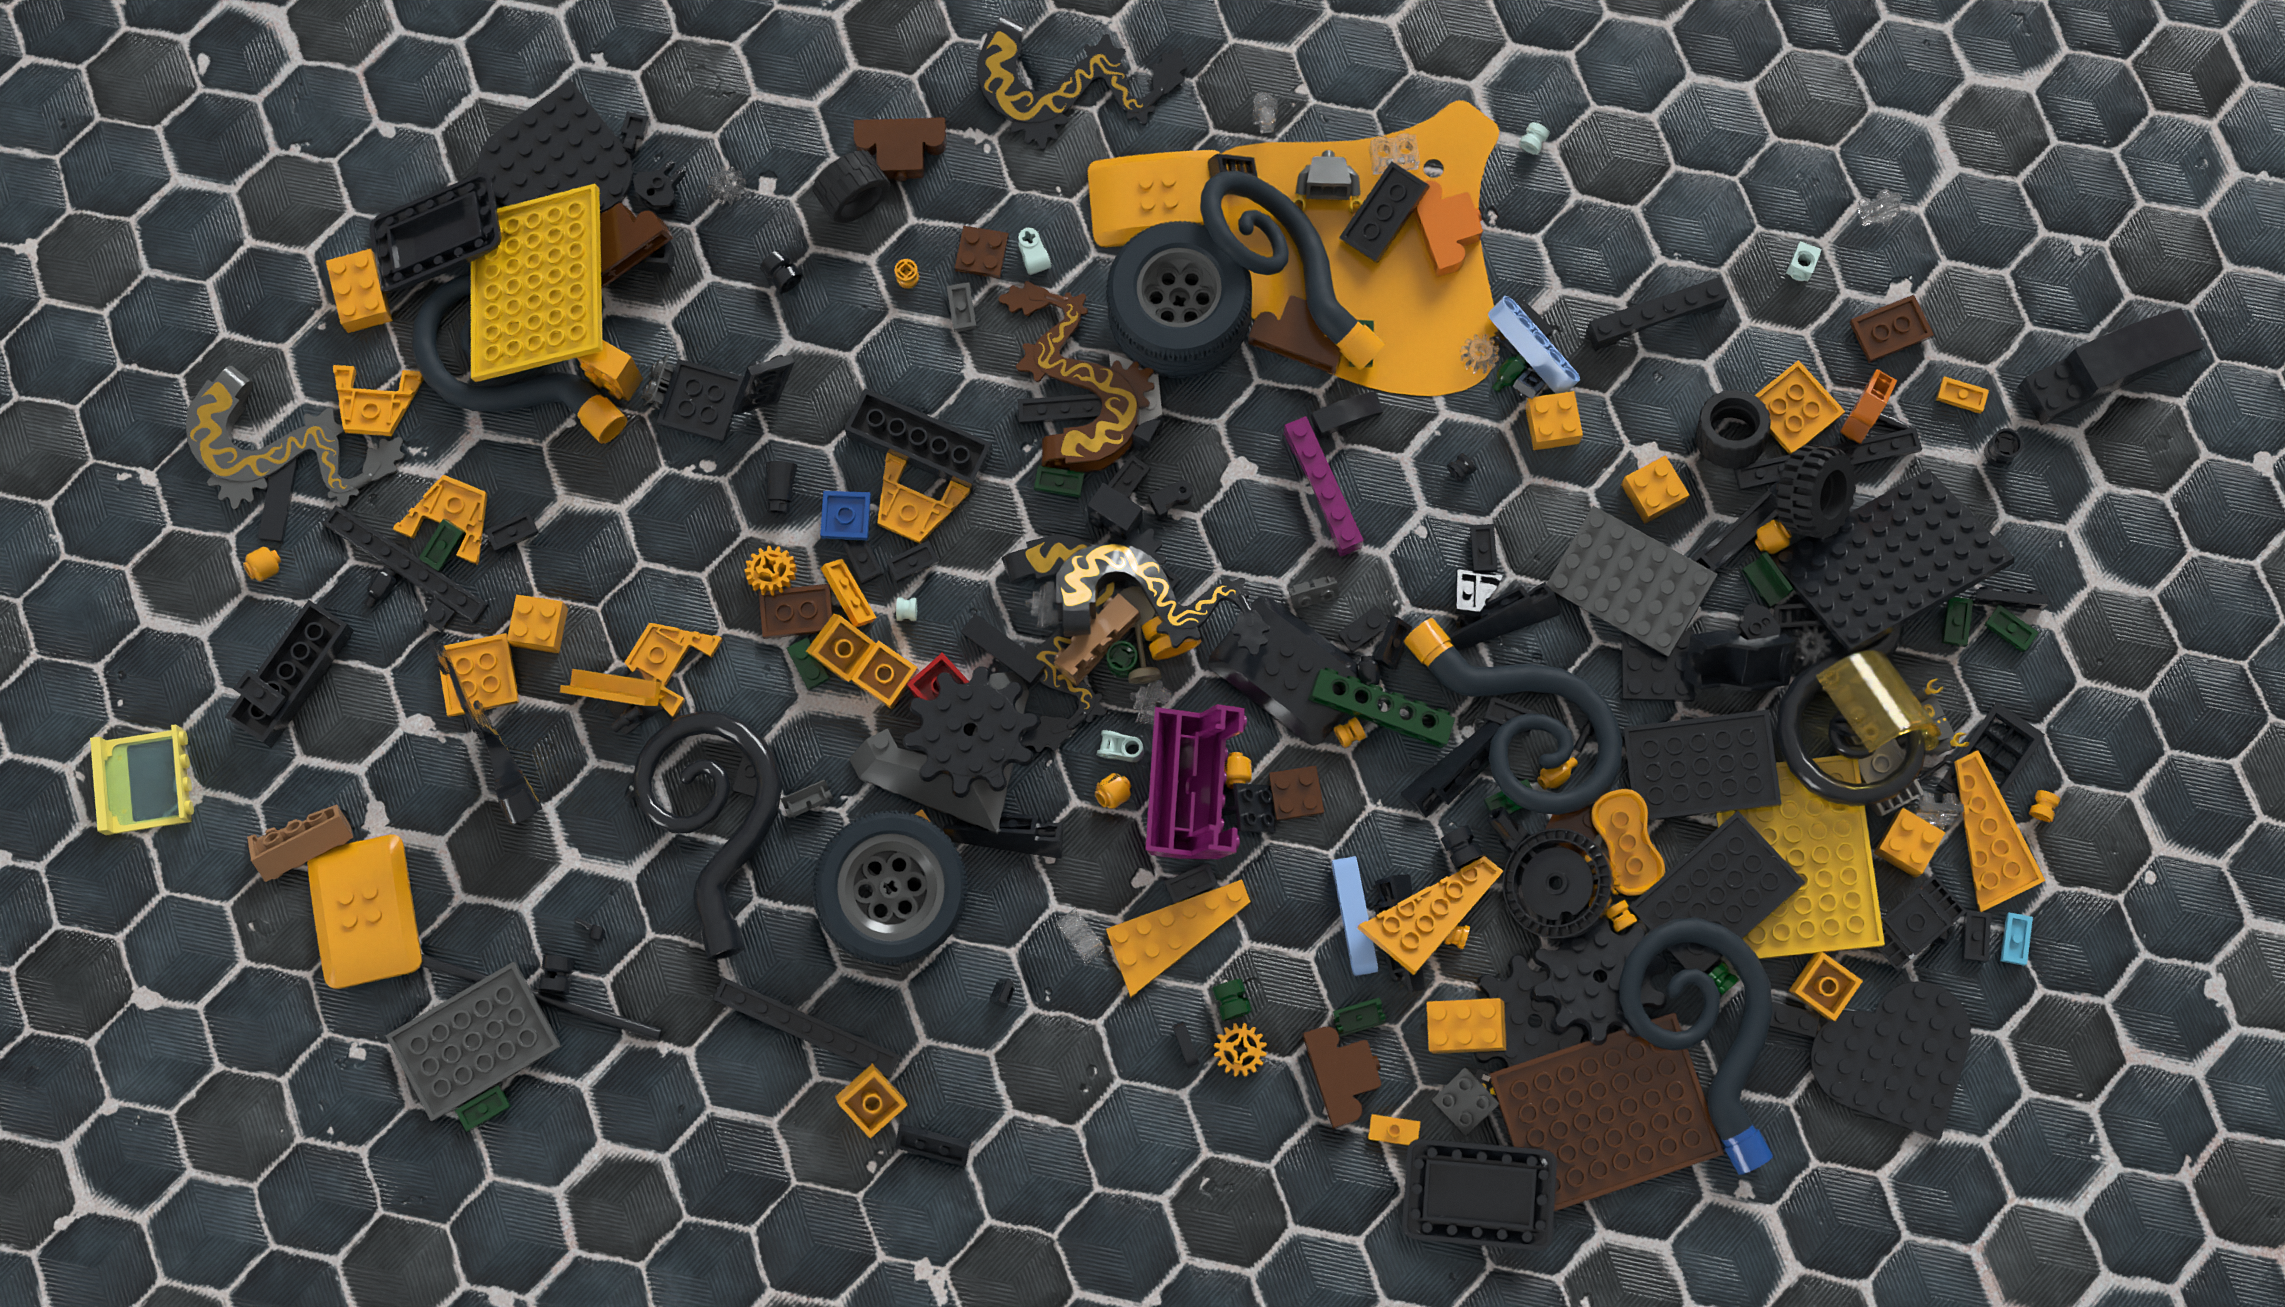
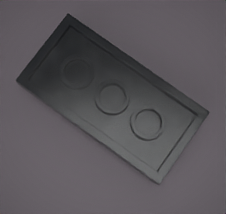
[1339,161,1430,263]
[732,354,795,415]

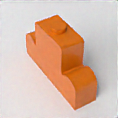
[1413,181,1483,277]
[1840,369,1897,444]

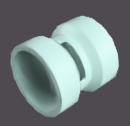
[1519,122,1550,154]

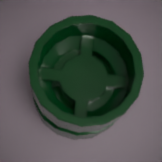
[1107,641,1138,678]
[1212,979,1252,1021]

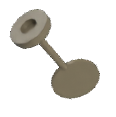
[1119,586,1161,684]

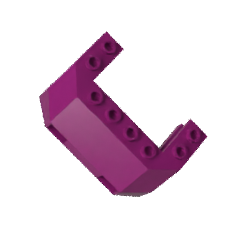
[1146,704,1247,859]

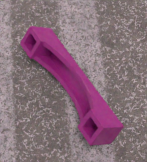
[1284,416,1364,557]

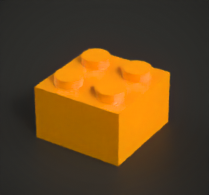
[1525,391,1583,451]
[1621,455,1689,524]
[507,594,568,654]
[806,614,876,682]
[851,640,919,709]
[1873,808,1946,878]
[1788,952,1863,1021]
[835,1063,907,1138]

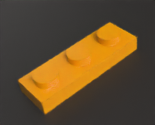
[820,559,876,627]

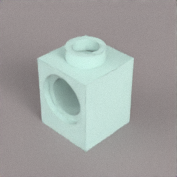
[1786,241,1822,282]

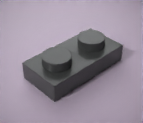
[947,282,977,332]

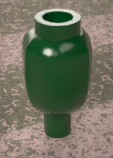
[1492,354,1528,393]

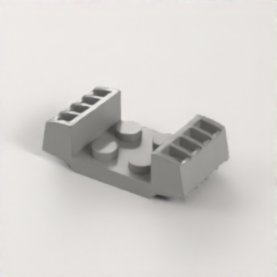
[1845,715,1924,816]

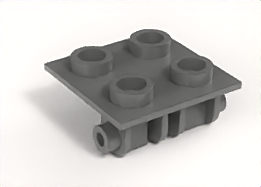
[641,354,674,410]
[1432,1067,1499,1136]

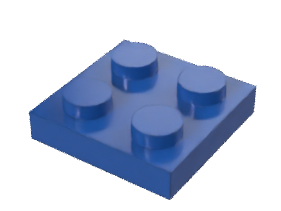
[820,491,871,540]

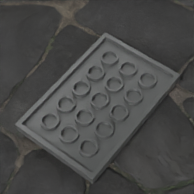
[1545,506,1718,657]
[386,962,562,1121]

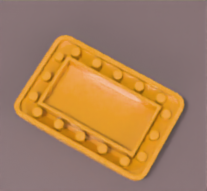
[1088,150,1230,247]
[307,834,422,989]

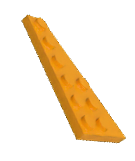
[1954,750,2046,912]
[1357,856,1503,975]
[1106,880,1250,998]

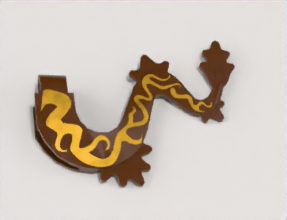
[999,281,1155,473]

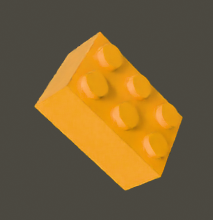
[326,249,393,333]
[577,340,643,401]
[1427,998,1506,1054]

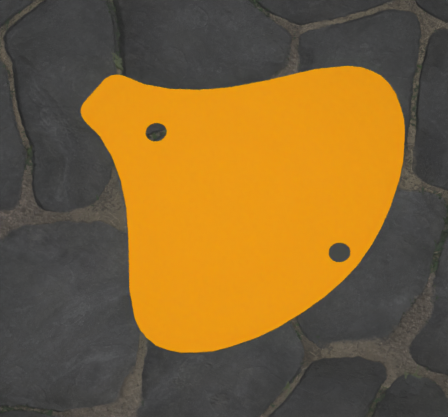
[1222,100,1499,396]

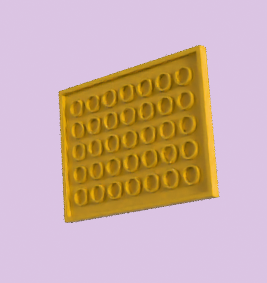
[471,184,603,382]
[1716,755,1885,959]

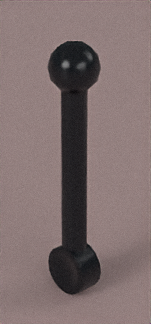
[1917,754,1954,785]

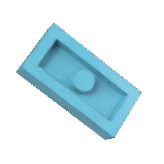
[2000,912,2033,966]

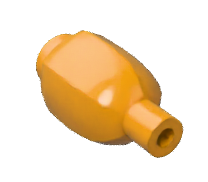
[1537,757,1578,790]

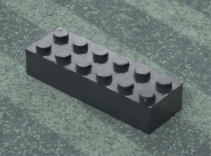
[844,388,993,492]
[224,600,354,748]

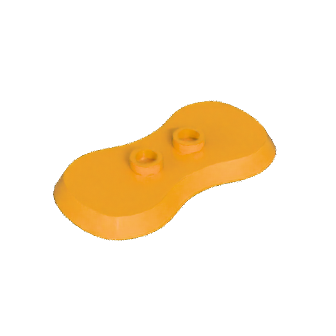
[1592,789,1665,896]

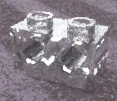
[1369,133,1420,175]
[1056,908,1105,965]

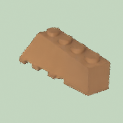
[1054,593,1141,686]
[247,805,353,882]

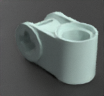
[1018,228,1051,275]
[1097,730,1144,762]

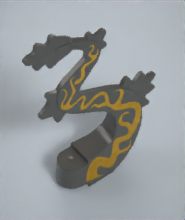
[186,365,404,510]

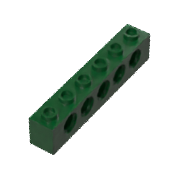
[1308,668,1455,748]

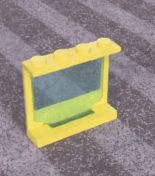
[90,725,194,835]

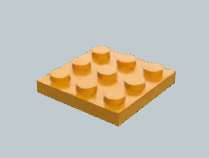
[1755,360,1845,455]
[440,633,519,717]

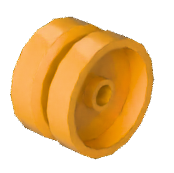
[1141,616,1202,660]

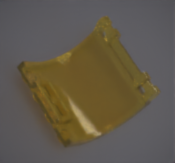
[1816,650,1942,753]

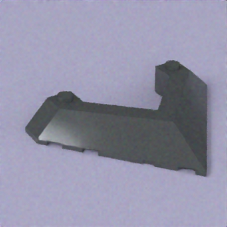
[849,672,1029,834]

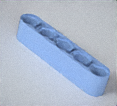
[1488,296,1580,394]
[1331,856,1378,976]

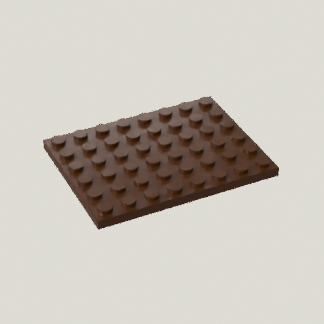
[1489,1012,1724,1211]

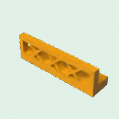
[560,669,661,706]

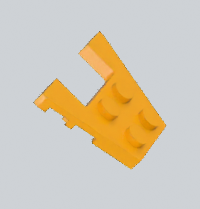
[333,365,424,436]
[877,453,970,544]
[393,475,487,565]
[624,623,723,718]

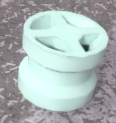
[896,597,917,621]

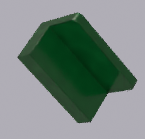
[1742,551,1793,609]

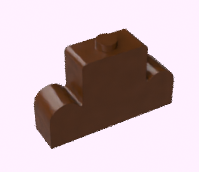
[854,117,947,181]
[600,203,673,289]
[1248,295,1342,375]
[1302,1026,1381,1130]

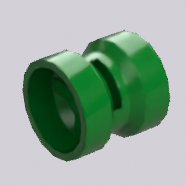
[1708,962,1740,995]

